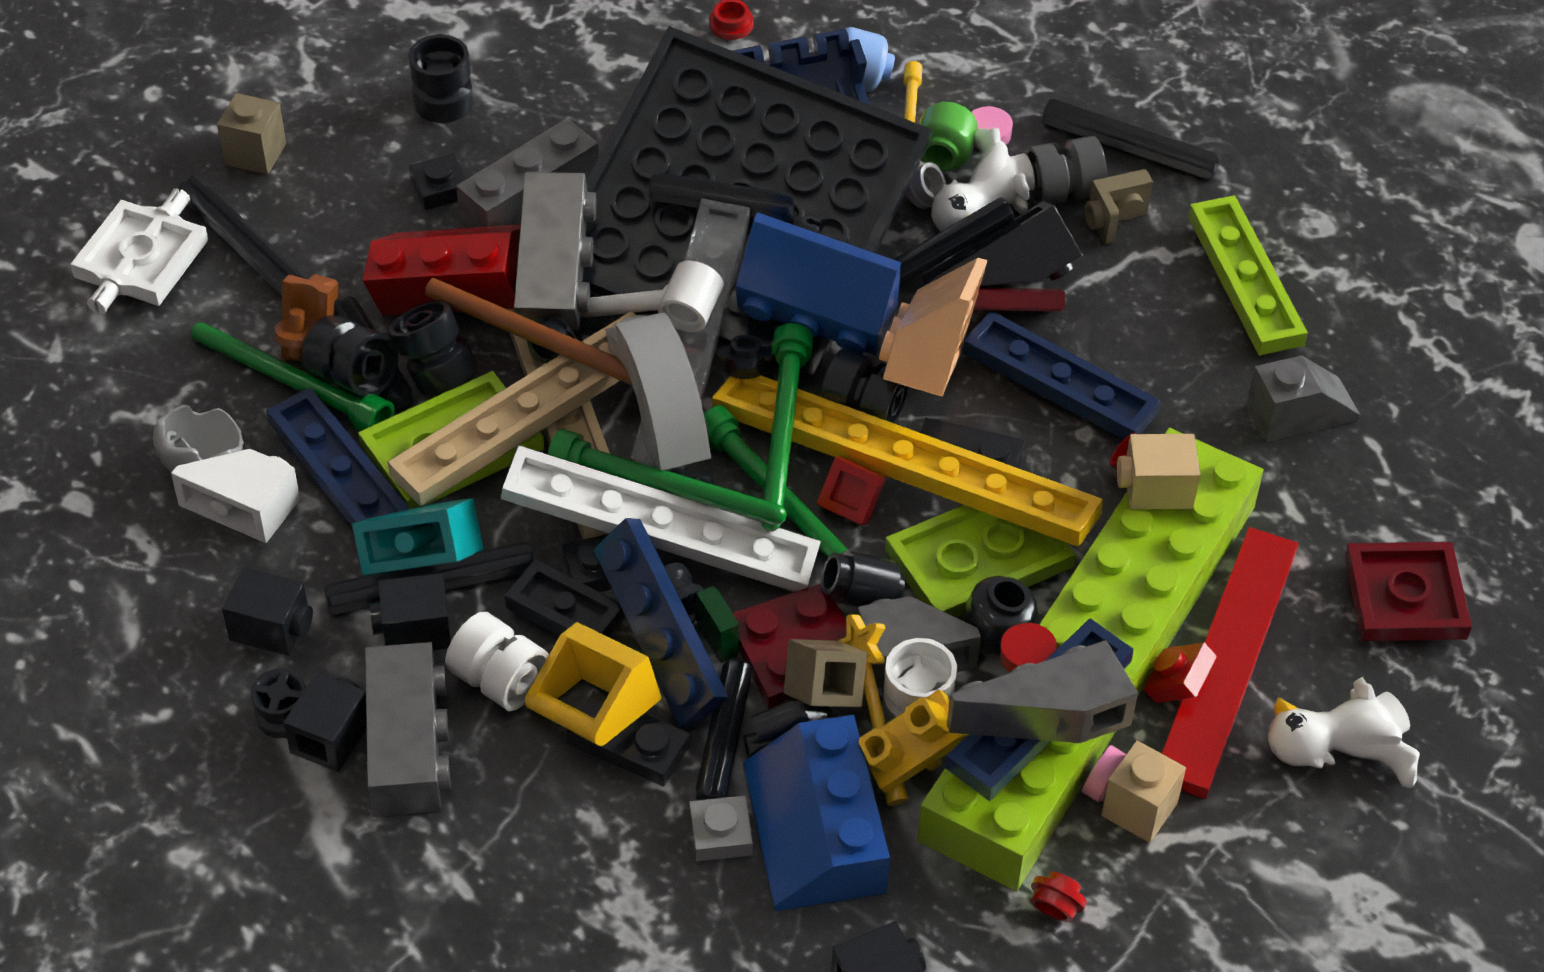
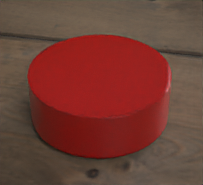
[1000,623,1057,673]

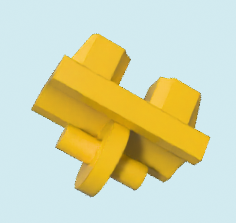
[859,689,968,793]

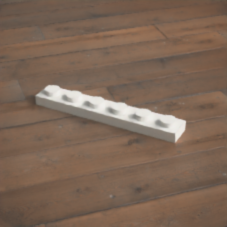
[501,445,821,592]

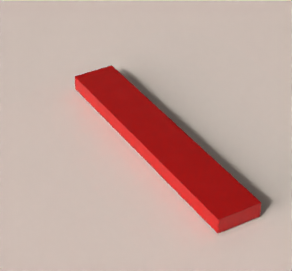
[1162,527,1299,799]

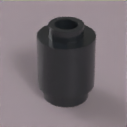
[821,550,905,607]

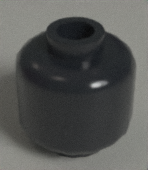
[961,575,1038,656]

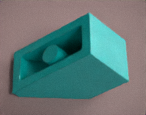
[352,498,484,575]

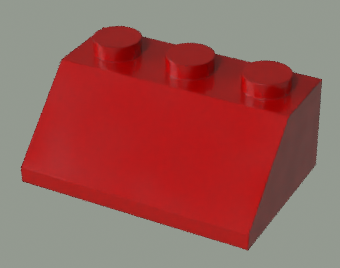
[362,225,521,316]

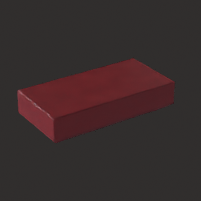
[973,287,1065,312]

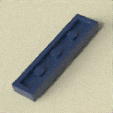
[963,311,1161,440]
[266,387,410,526]
[593,518,728,728]
[945,618,1134,801]

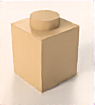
[1117,434,1200,509]
[1101,740,1186,843]

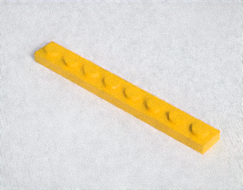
[712,376,1103,547]

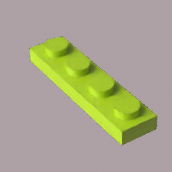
[1188,195,1308,355]

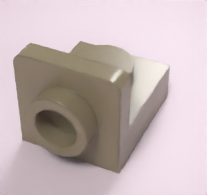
[1085,169,1153,245]

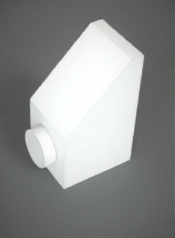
[171,449,300,543]

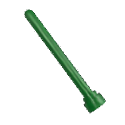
[191,322,394,432]
[761,323,814,532]
[704,405,848,558]
[548,429,787,525]

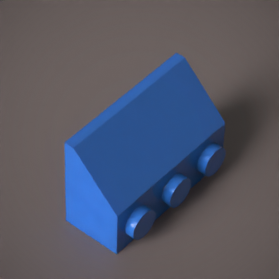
[736,212,901,356]
[743,715,890,911]

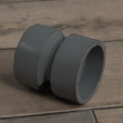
[1026,136,1107,205]

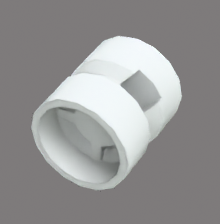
[445,612,549,711]
[882,638,957,724]

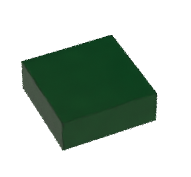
[696,586,739,663]

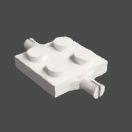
[71,188,208,315]

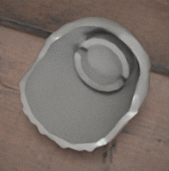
[153,405,244,472]

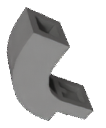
[605,312,711,471]

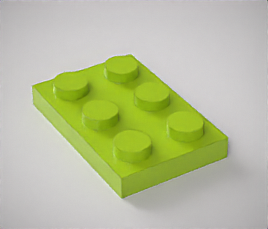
[358,371,544,509]
[885,505,1076,617]

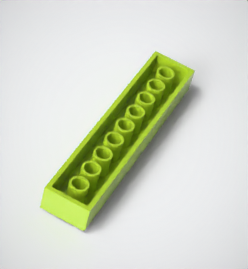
[917,427,1264,892]

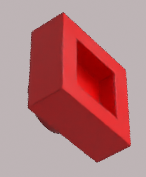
[816,456,887,525]
[1143,642,1217,703]

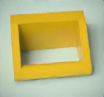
[524,622,662,746]

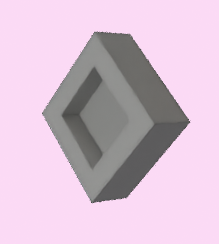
[690,795,753,861]

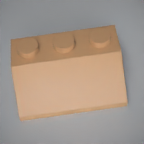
[879,258,987,397]

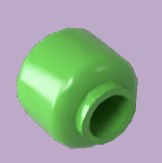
[919,101,978,171]

